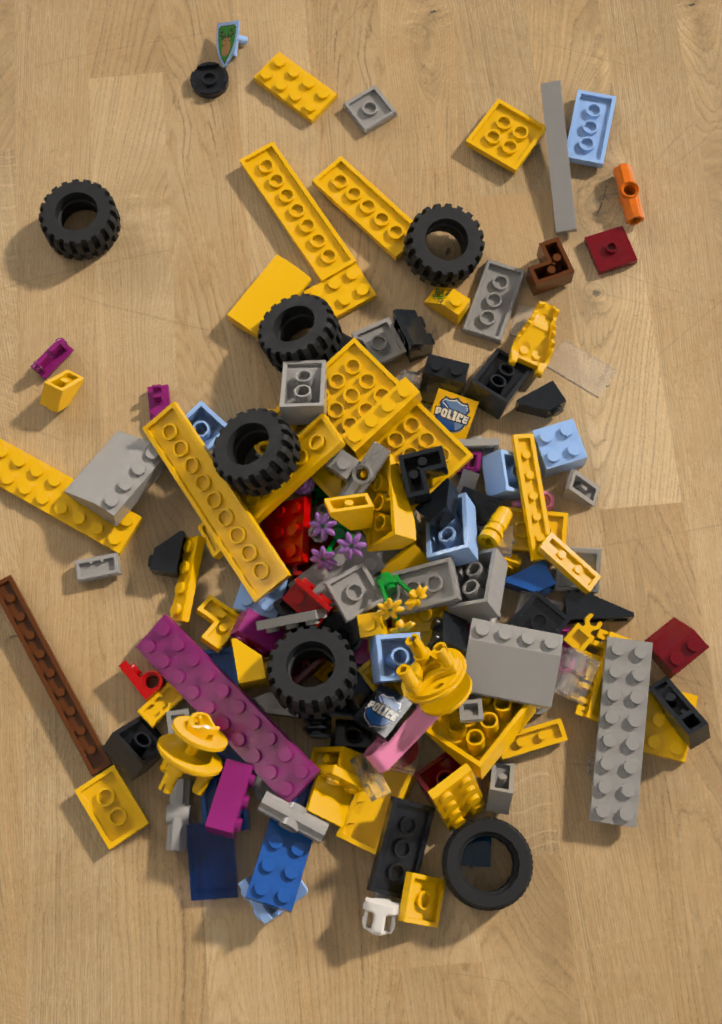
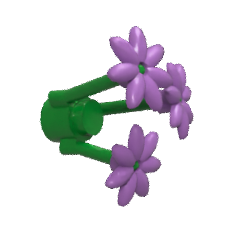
[309,512,367,571]

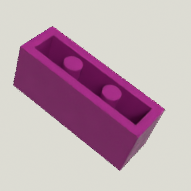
[205,758,257,839]

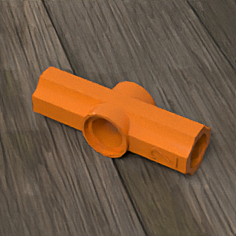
[613,163,644,226]

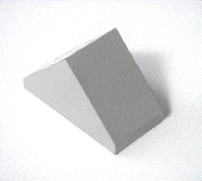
[562,469,600,507]

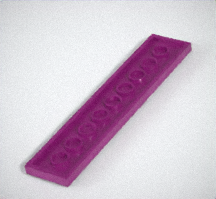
[136,614,321,803]

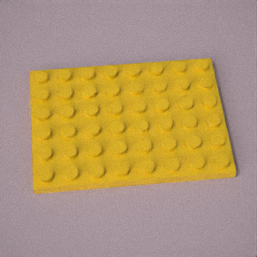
[274,338,473,535]

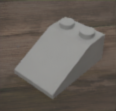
[279,360,327,425]

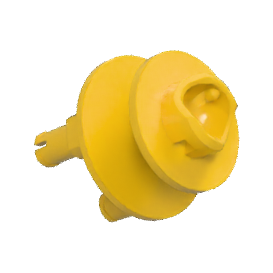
[396,634,472,716]
[157,712,228,796]

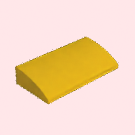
[227,255,312,339]
[335,761,417,855]

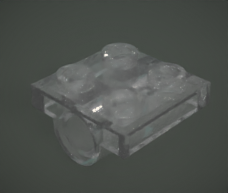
[554,646,600,705]

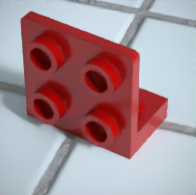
[282,577,334,627]

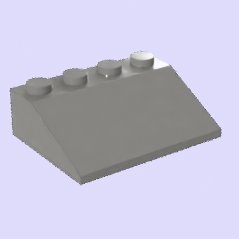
[64,431,167,527]
[465,618,563,709]

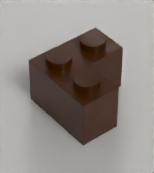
[526,237,575,296]

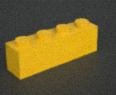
[341,377,422,459]

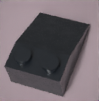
[464,348,533,420]

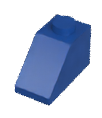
[504,560,556,597]

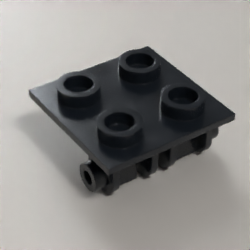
[461,486,504,537]

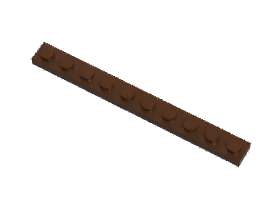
[0,575,114,777]

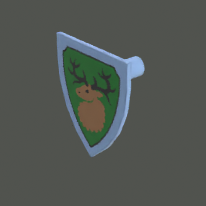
[216,20,248,69]

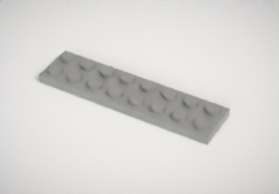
[588,636,653,828]

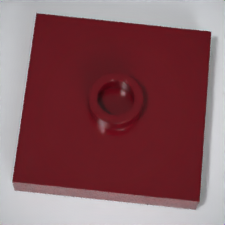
[584,226,638,275]

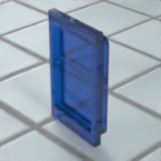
[186,823,238,901]

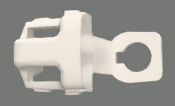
[362,893,400,936]

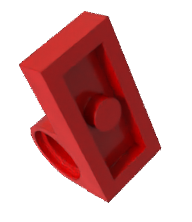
[119,660,166,702]

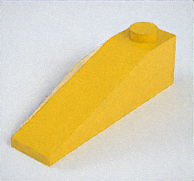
[366,454,416,552]

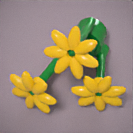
[375,572,428,634]

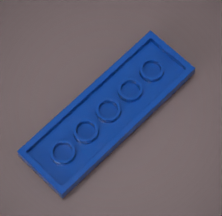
[245,779,319,913]

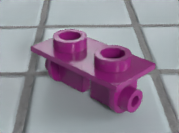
[30,337,74,380]

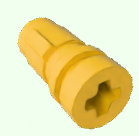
[477,506,513,549]

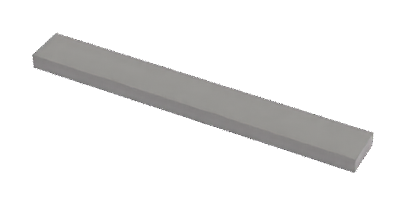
[541,80,577,235]

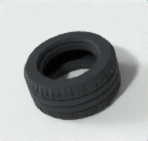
[441,817,533,911]

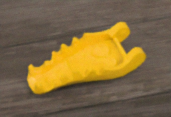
[508,301,560,378]

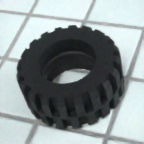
[39,179,121,261]
[403,203,485,287]
[258,294,342,372]
[212,408,301,497]
[267,625,358,719]

